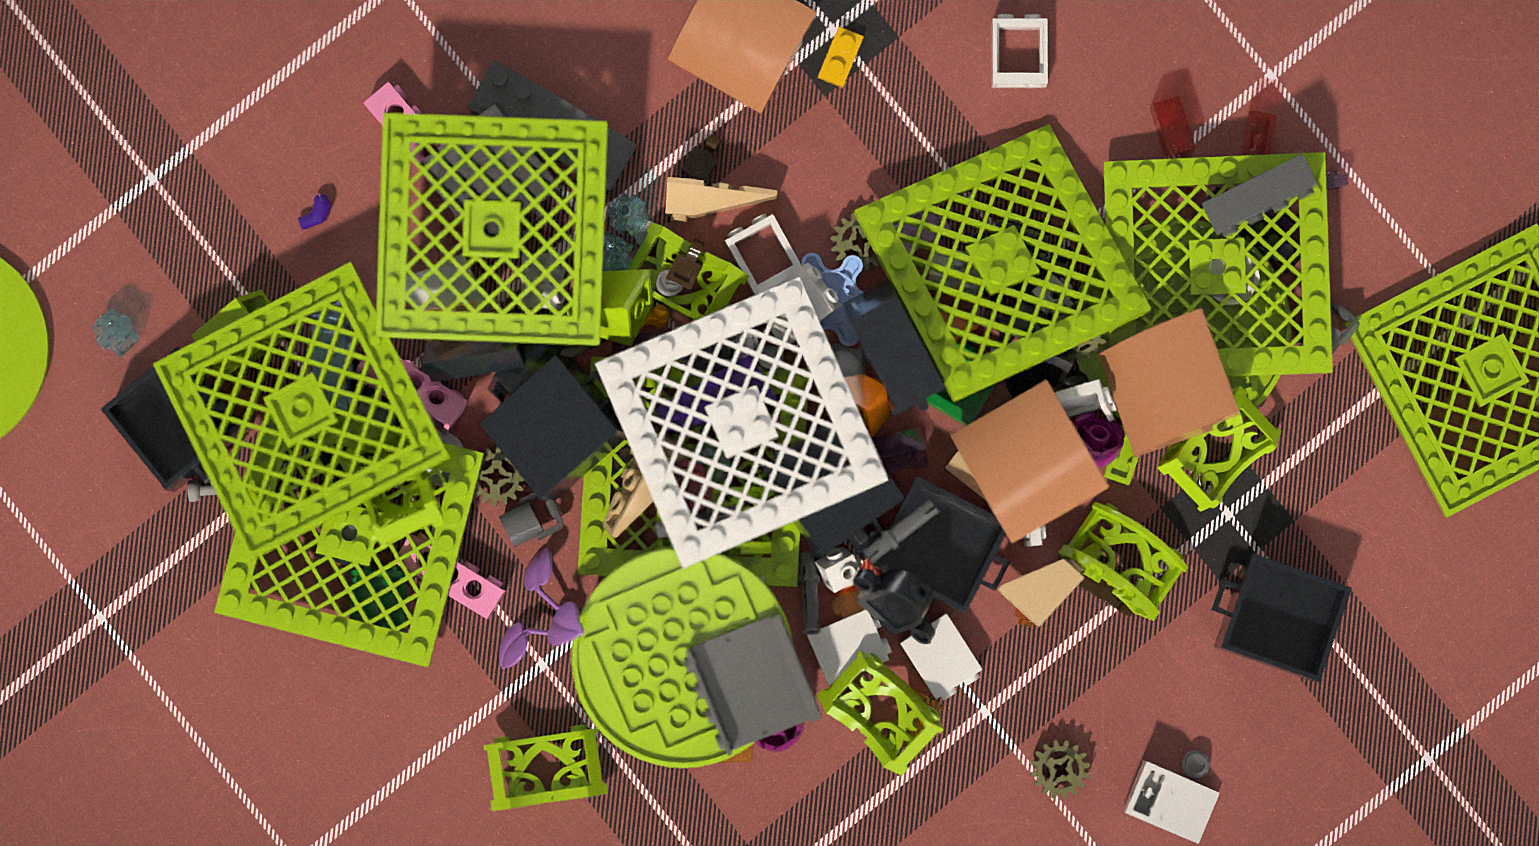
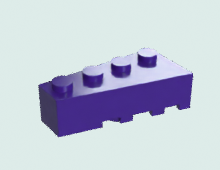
[655,355,778,435]

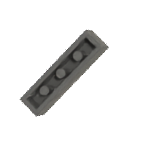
[1202,154,1317,237]

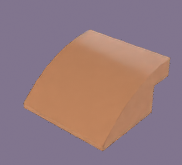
[668,0,817,114]
[1098,308,1239,457]
[950,380,1109,543]

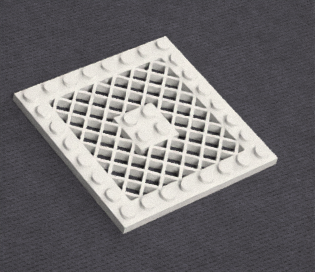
[595,277,888,568]

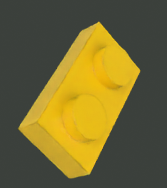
[818,26,864,88]

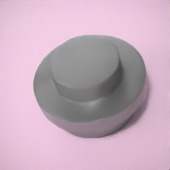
[1182,750,1210,778]

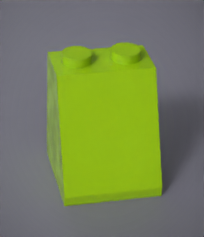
[567,270,653,346]
[191,290,293,376]

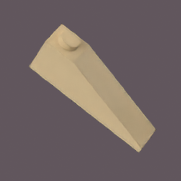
[665,177,777,222]
[603,423,690,538]

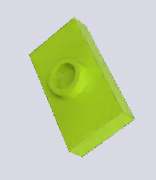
[1103,425,1139,486]

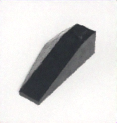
[1200,186,1301,275]

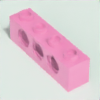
[364,82,442,163]
[356,355,467,436]
[394,532,506,619]

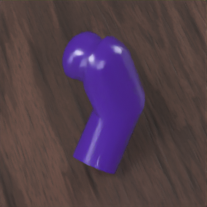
[298,194,331,230]

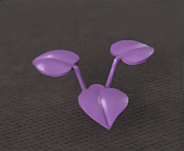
[499,546,585,670]

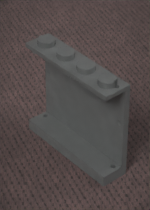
[684,612,822,756]

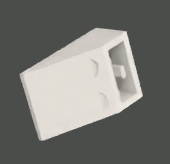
[1122,760,1220,844]

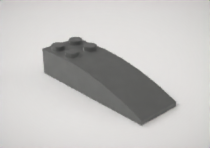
[467,60,638,192]

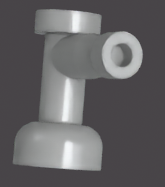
[187,480,217,502]

